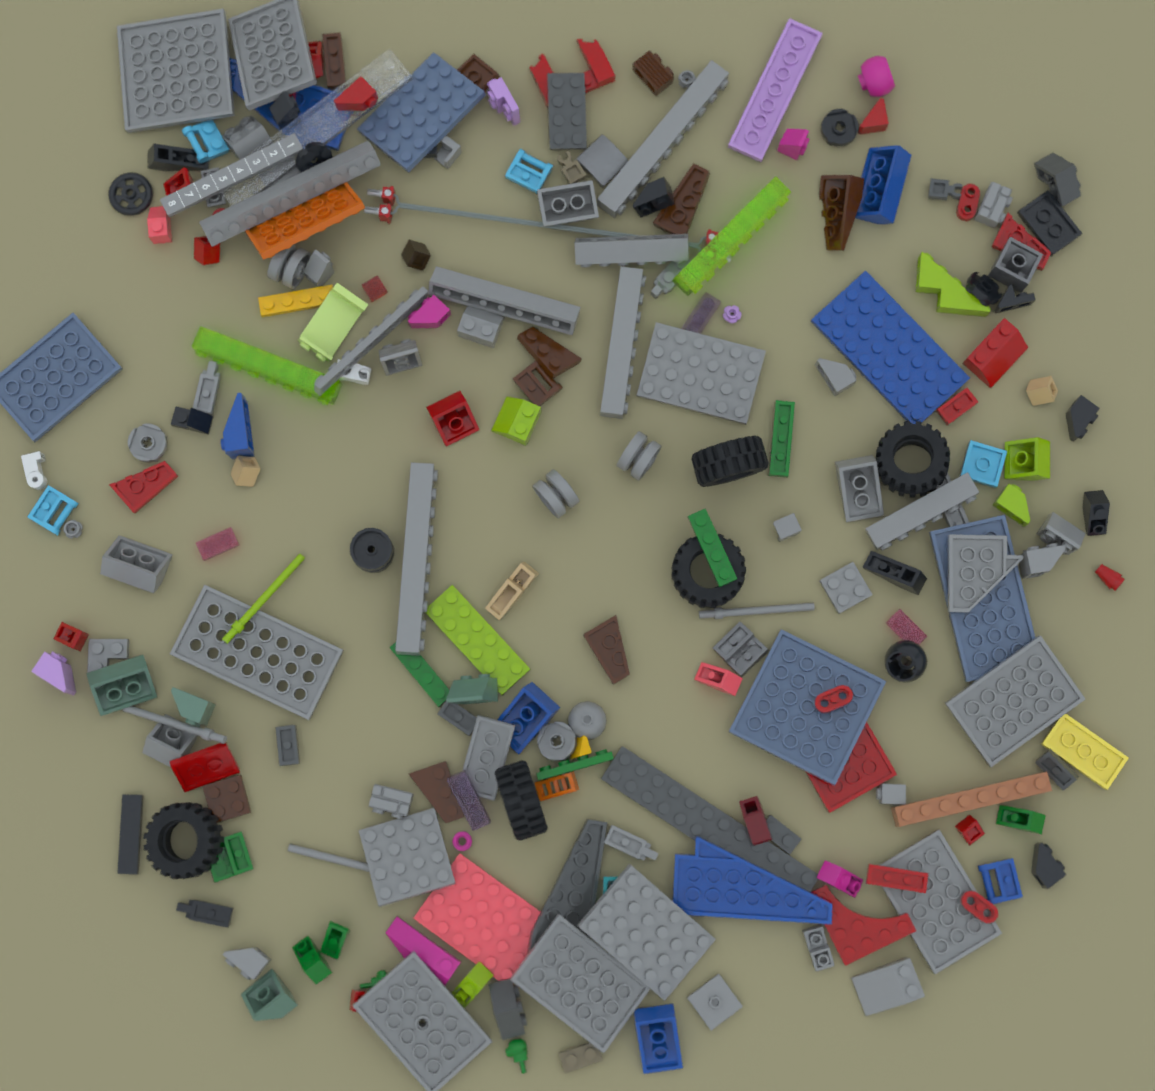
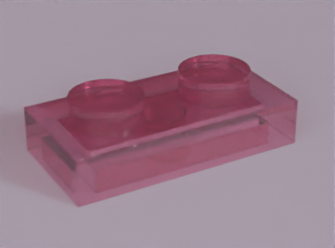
[196,527,239,561]
[886,609,927,644]

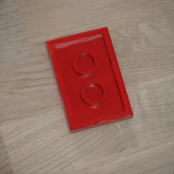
[170,742,240,793]

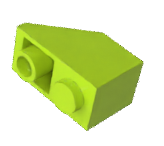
[451,962,493,1008]

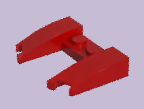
[529,39,615,109]

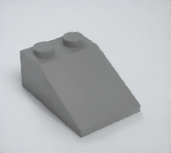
[379,339,422,376]
[835,455,884,522]
[851,957,925,1016]

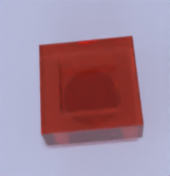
[362,275,388,302]

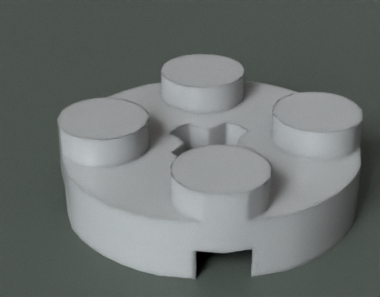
[128,424,167,462]
[537,721,577,761]

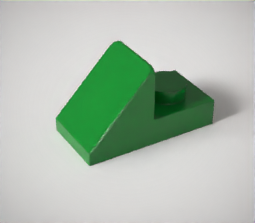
[320,921,350,960]

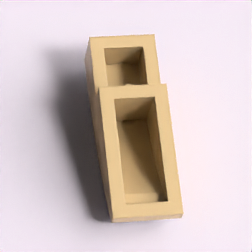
[485,562,539,621]

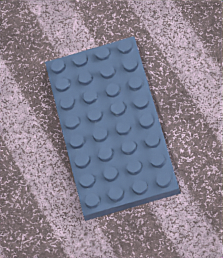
[929,515,1035,682]

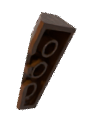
[819,175,864,251]

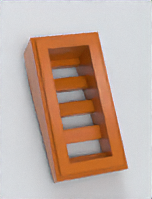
[534,771,579,801]

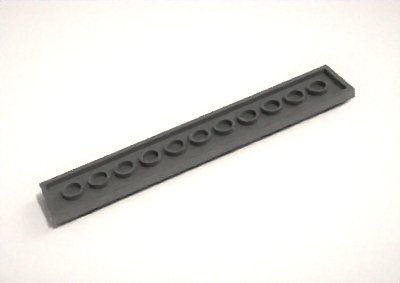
[601,746,818,892]

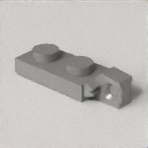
[651,259,694,299]
[193,361,220,415]
[604,825,658,861]

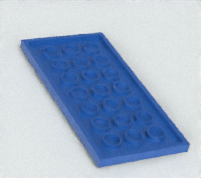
[811,271,970,424]

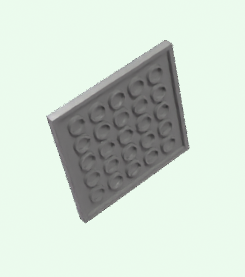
[117,9,235,133]

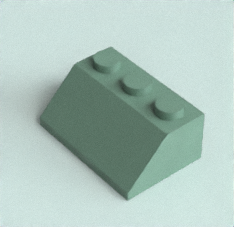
[86,655,157,716]

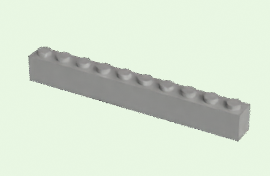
[597,60,729,218]
[199,141,381,247]
[396,462,438,656]

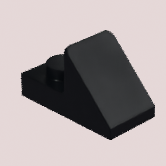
[994,284,1036,314]
[171,406,213,435]

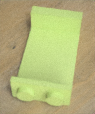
[297,283,368,362]

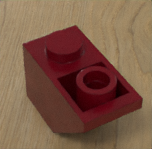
[739,796,772,846]

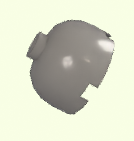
[568,701,607,740]

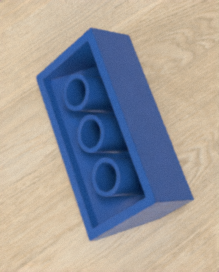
[855,145,912,225]

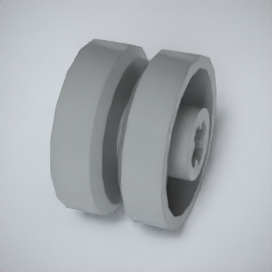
[268,245,311,290]
[616,431,662,481]
[532,469,579,519]

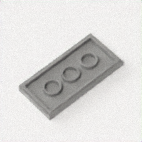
[457,715,516,801]

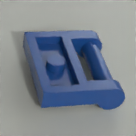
[978,858,1023,904]

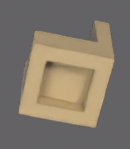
[1026,376,1058,406]
[231,456,260,487]

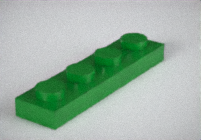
[769,400,795,478]
[688,508,737,587]
[389,642,450,707]
[536,749,614,781]

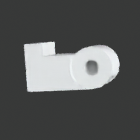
[337,359,372,385]
[21,451,47,490]

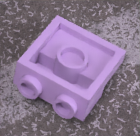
[487,77,520,126]

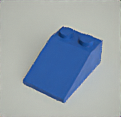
[221,393,255,459]
[497,682,561,754]
[634,1004,683,1074]

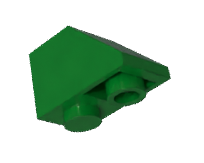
[292,936,332,985]

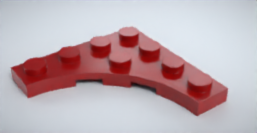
[811,884,916,966]

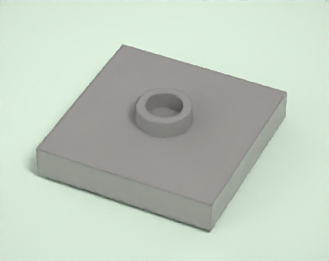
[687,973,743,1031]

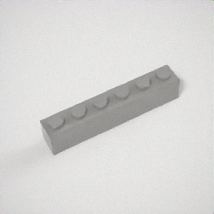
[575,234,689,267]
[865,472,979,551]

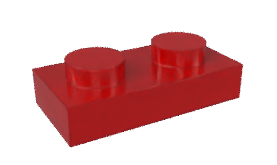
[936,388,978,426]

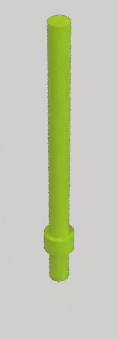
[222,554,305,644]

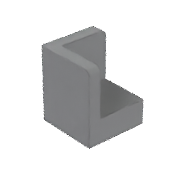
[434,136,462,169]
[773,513,802,542]

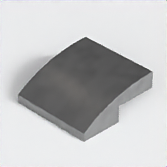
[575,134,628,187]
[713,622,769,678]

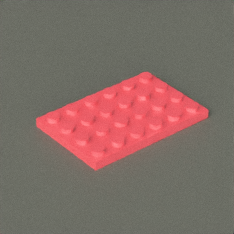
[413,853,541,981]

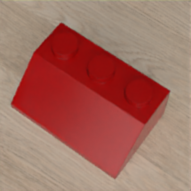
[962,318,1028,389]

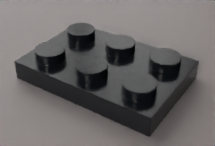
[1017,190,1083,257]

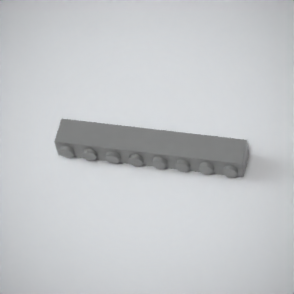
[428,266,580,335]
[600,266,646,419]

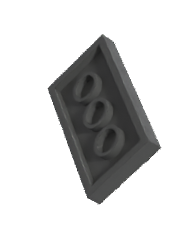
[547,73,587,150]

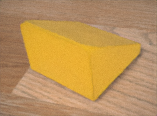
[571,735,591,759]

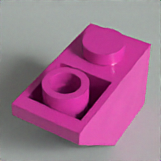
[777,129,810,160]
[408,295,451,328]
[817,860,863,898]

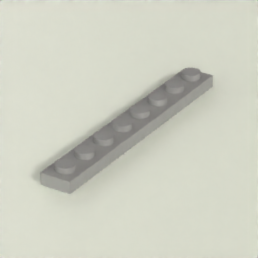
[314,287,428,396]

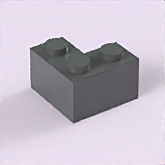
[1034,153,1081,207]
[489,979,527,1040]

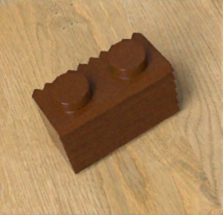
[632,50,674,96]

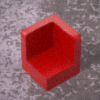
[194,236,220,265]

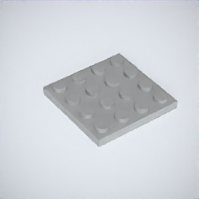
[359,808,456,907]

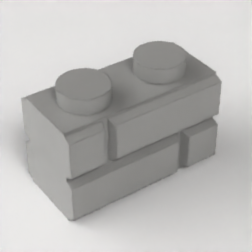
[975,182,1013,228]
[369,784,414,819]

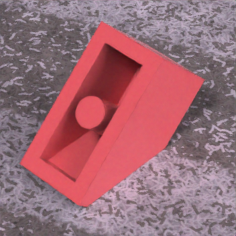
[147,206,172,244]
[694,662,743,696]

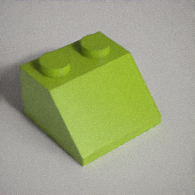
[491,397,541,446]
[1004,437,1050,481]

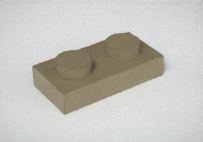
[559,1043,603,1073]

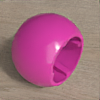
[858,56,895,97]

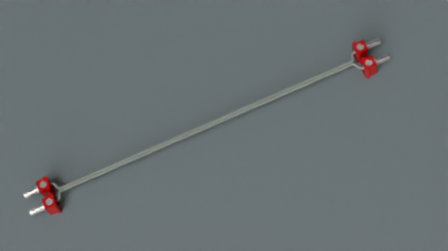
[364,186,733,267]

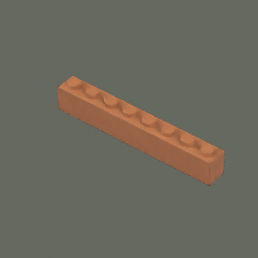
[891,772,1052,827]

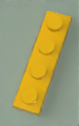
[258,285,333,317]

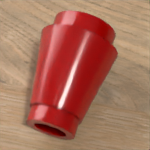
[1095,564,1125,591]

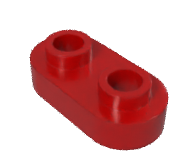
[956,184,980,221]
[815,685,853,713]
[960,891,998,923]

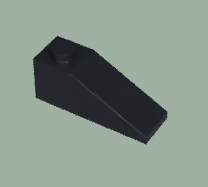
[148,143,209,171]
[863,551,927,595]

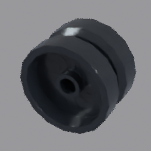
[350,528,394,573]

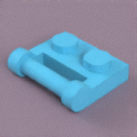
[182,120,229,163]
[505,149,554,194]
[28,485,79,536]

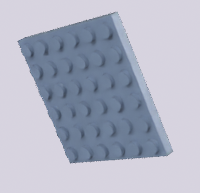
[729,629,886,786]

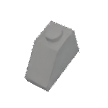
[815,358,856,396]

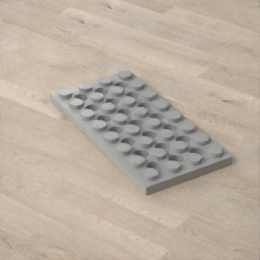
[170,585,344,721]

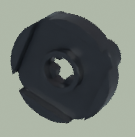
[821,109,859,147]
[296,142,333,172]
[965,272,1002,307]

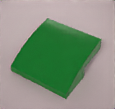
[210,831,253,883]

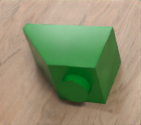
[996,805,1046,835]

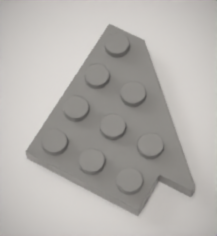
[948,534,1024,613]

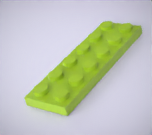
[425,585,530,696]

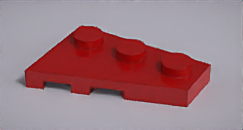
[991,213,1051,271]
[109,461,178,513]

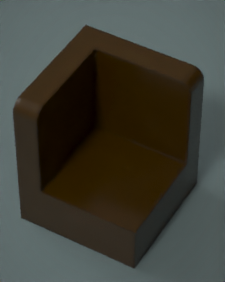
[401,239,431,271]

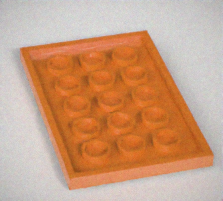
[244,182,365,260]

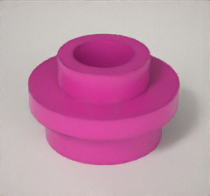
[452,831,472,851]

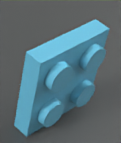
[959,440,1007,488]

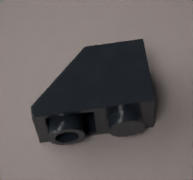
[269,91,301,131]
[633,177,674,218]
[1066,395,1100,442]
[1082,490,1110,536]
[1031,842,1066,889]

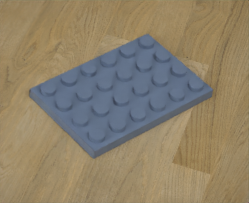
[357,52,486,173]
[0,313,123,442]

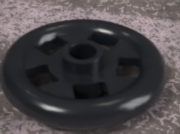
[108,172,153,216]

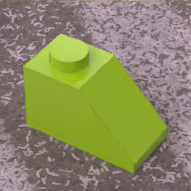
[993,484,1030,527]

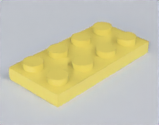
[1041,714,1129,790]

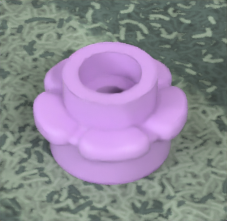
[723,305,741,323]

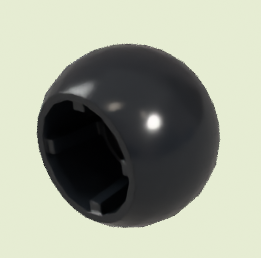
[884,640,927,682]

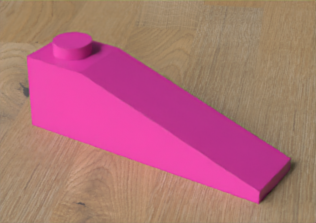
[386,916,462,986]

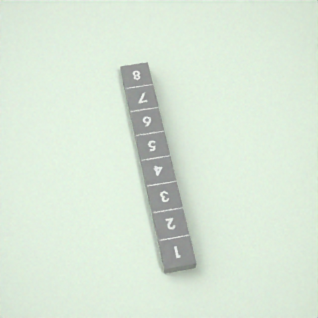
[160,133,303,217]

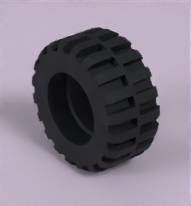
[876,421,950,498]
[691,436,769,487]
[671,534,746,608]
[494,760,548,841]
[143,802,224,879]

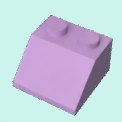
[31,651,76,695]

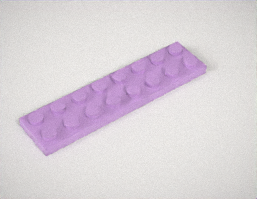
[728,18,823,162]

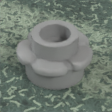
[678,70,696,88]
[63,520,83,539]

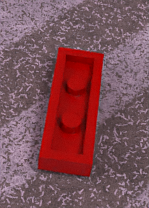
[866,864,928,893]

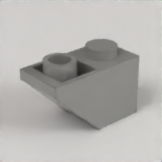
[303,249,335,287]
[223,947,272,980]

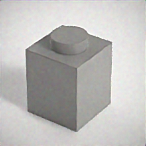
[876,784,906,805]

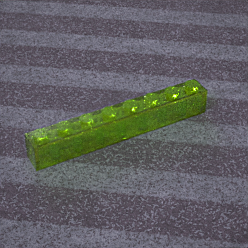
[672,176,791,296]
[191,326,342,405]

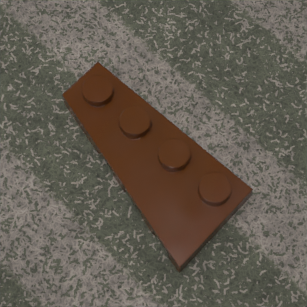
[653,163,710,234]

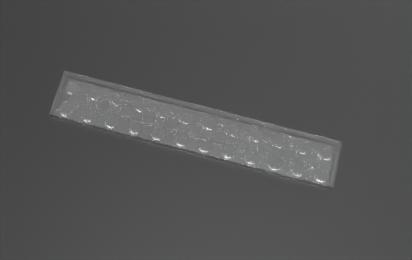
[220,49,413,206]

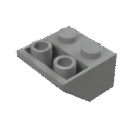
[222,115,274,160]
[1036,512,1086,555]
[1019,543,1066,579]

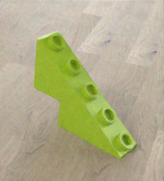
[915,252,990,317]

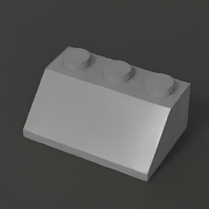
[537,180,599,227]
[100,535,172,593]

